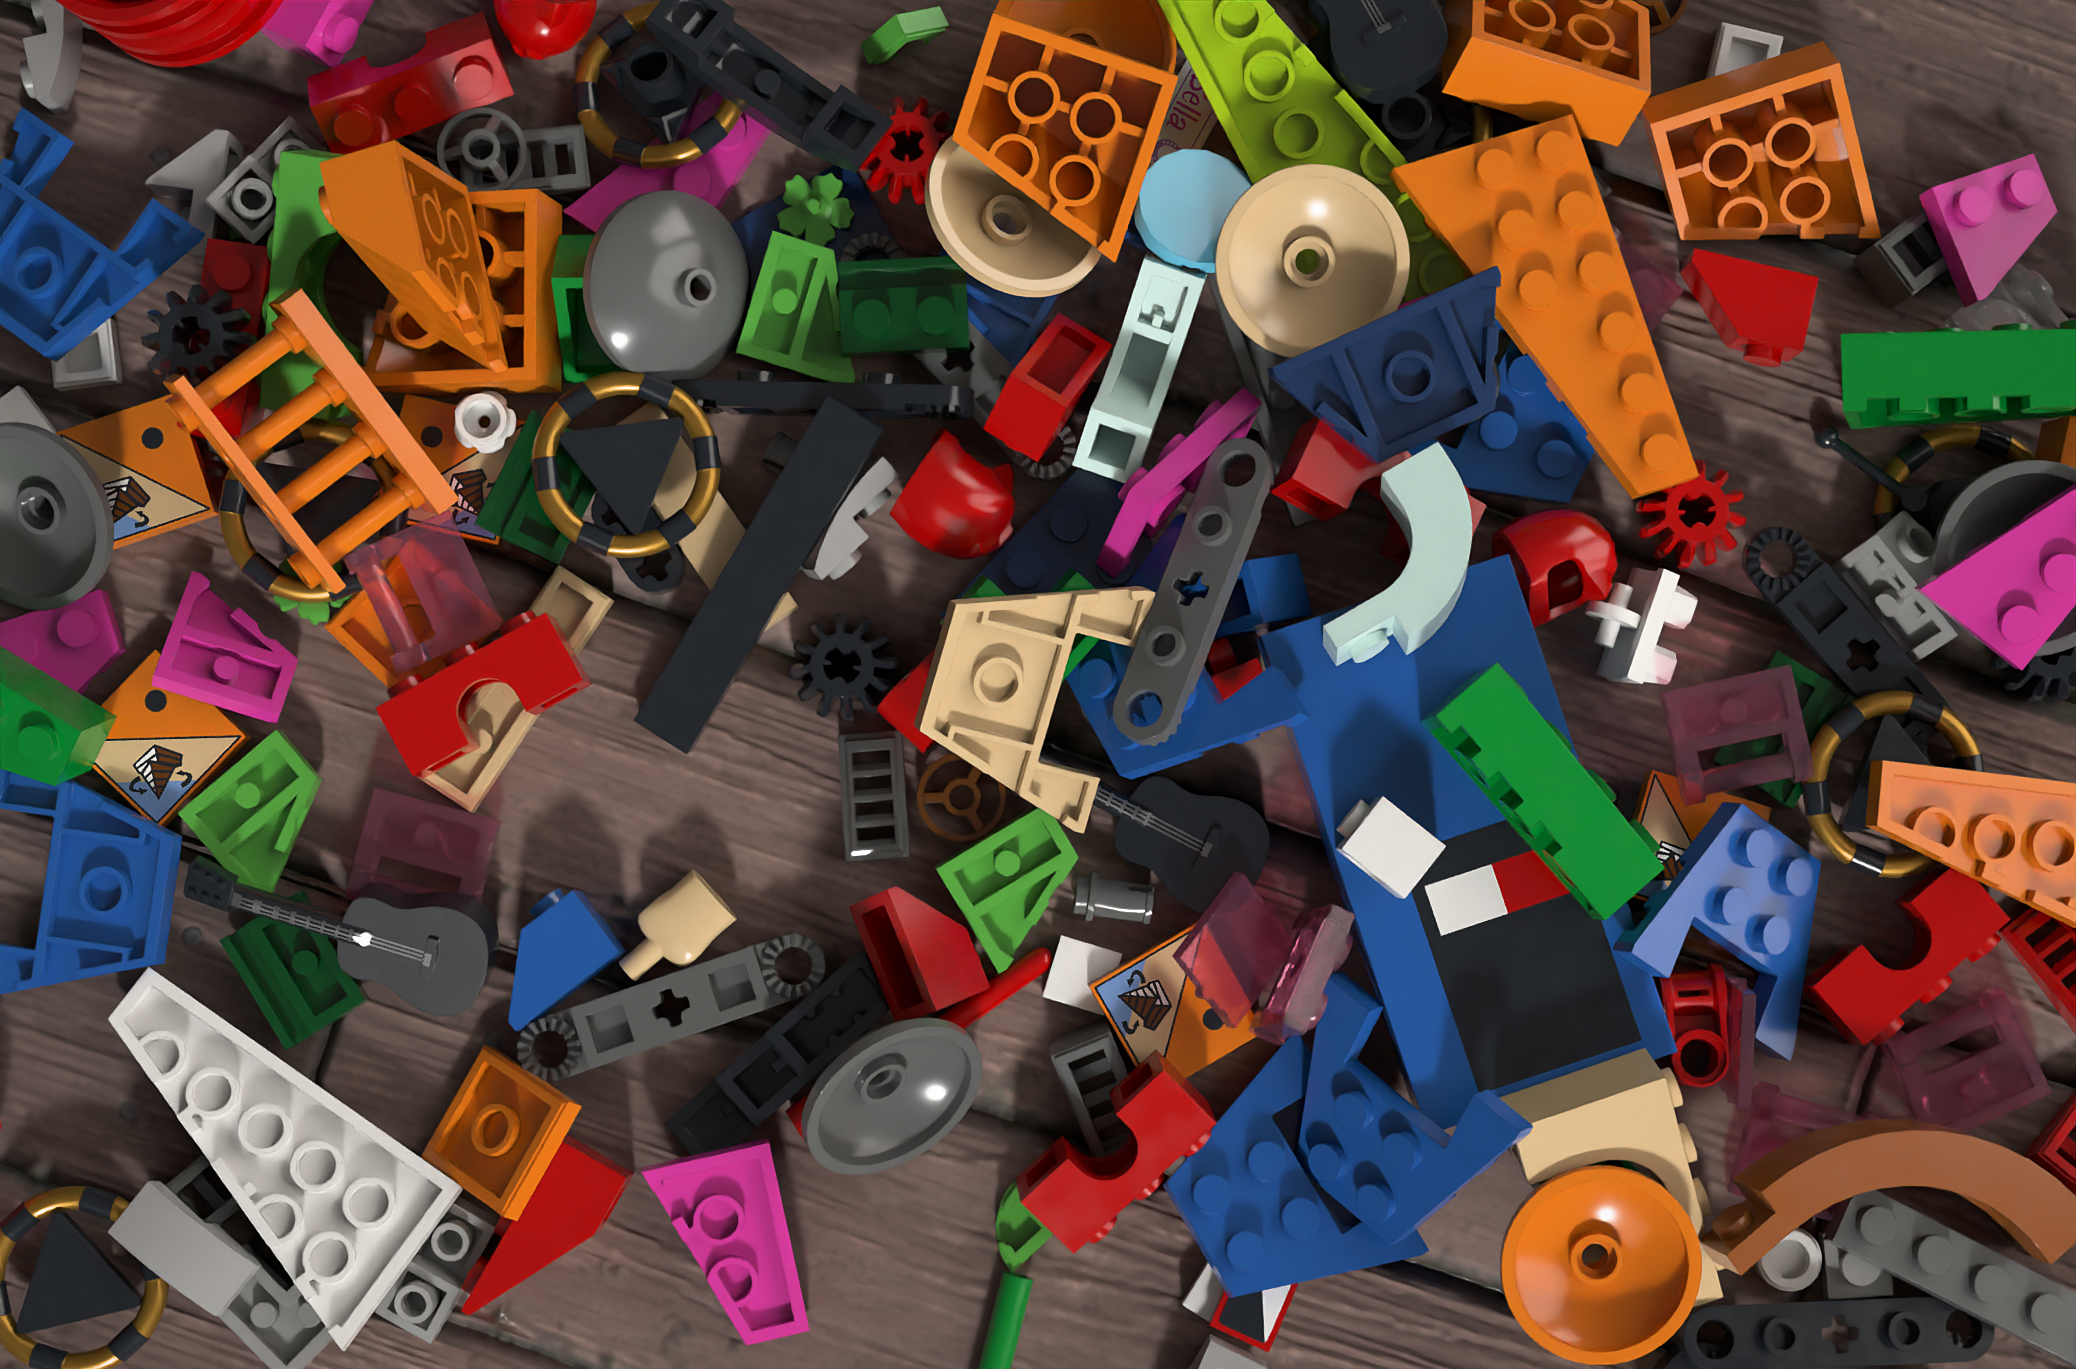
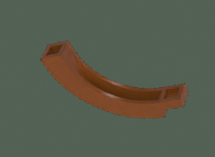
[1699,1119,2076,1276]

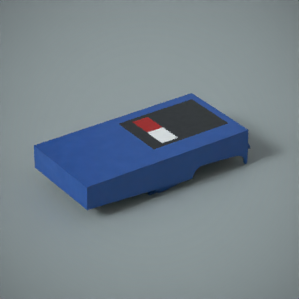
[1256,553,1678,1130]

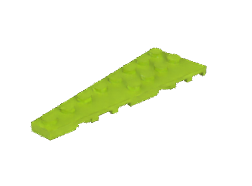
[1156,0,1496,319]

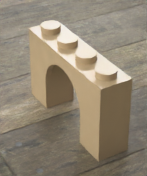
[1499,1048,1725,1308]

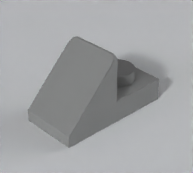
[145,129,244,265]

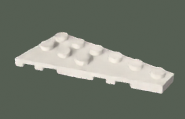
[108,967,463,1351]

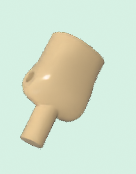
[619,869,737,981]

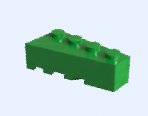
[1841,320,2076,430]
[0,646,117,786]
[1420,662,1665,921]

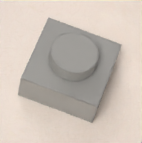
[1817,1232,1893,1300]

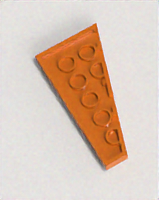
[1388,114,1699,499]
[1865,760,2076,928]

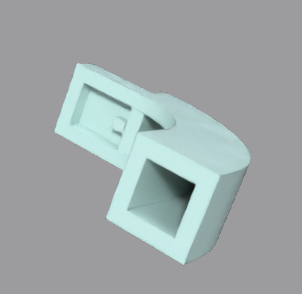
[1072,251,1208,483]
[1323,442,1472,666]

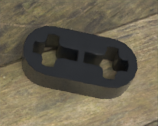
[591,493,686,595]

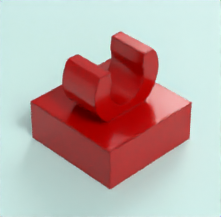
[1206,636,1263,700]

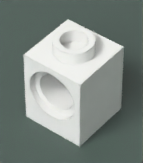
[1336,796,1446,899]

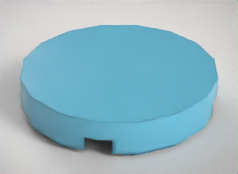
[1134,149,1252,273]

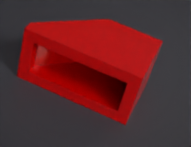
[1679,248,1819,367]
[983,312,1113,462]
[849,886,991,1022]

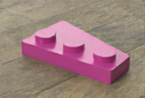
[563,91,772,235]
[1096,387,1263,579]
[1914,483,2076,670]
[641,1138,810,1346]

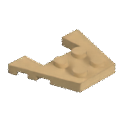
[914,586,1155,834]

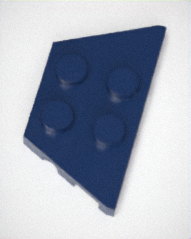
[1267,266,1501,464]
[940,467,1153,618]

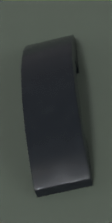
[645,0,894,173]

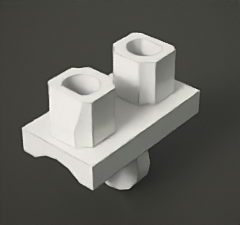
[1585,568,1698,685]

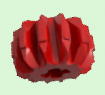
[859,96,954,205]
[1635,460,1747,569]

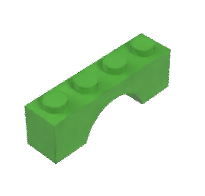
[256,149,364,420]

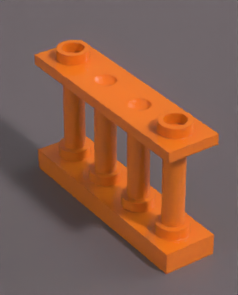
[163,288,459,594]

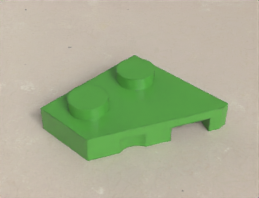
[735,231,855,383]
[178,730,322,893]
[935,806,1079,974]

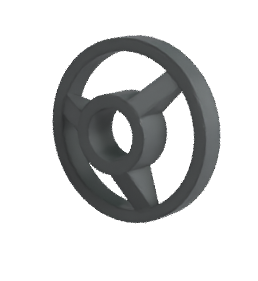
[437,108,528,192]

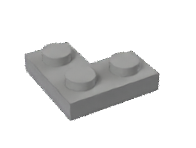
[218,1244,333,1369]

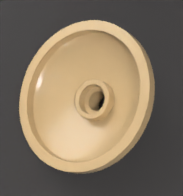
[924,135,1102,297]
[1215,164,1410,358]

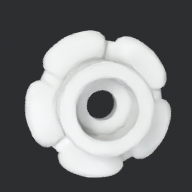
[454,390,517,454]

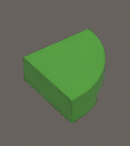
[860,6,949,65]
[996,1180,1053,1273]

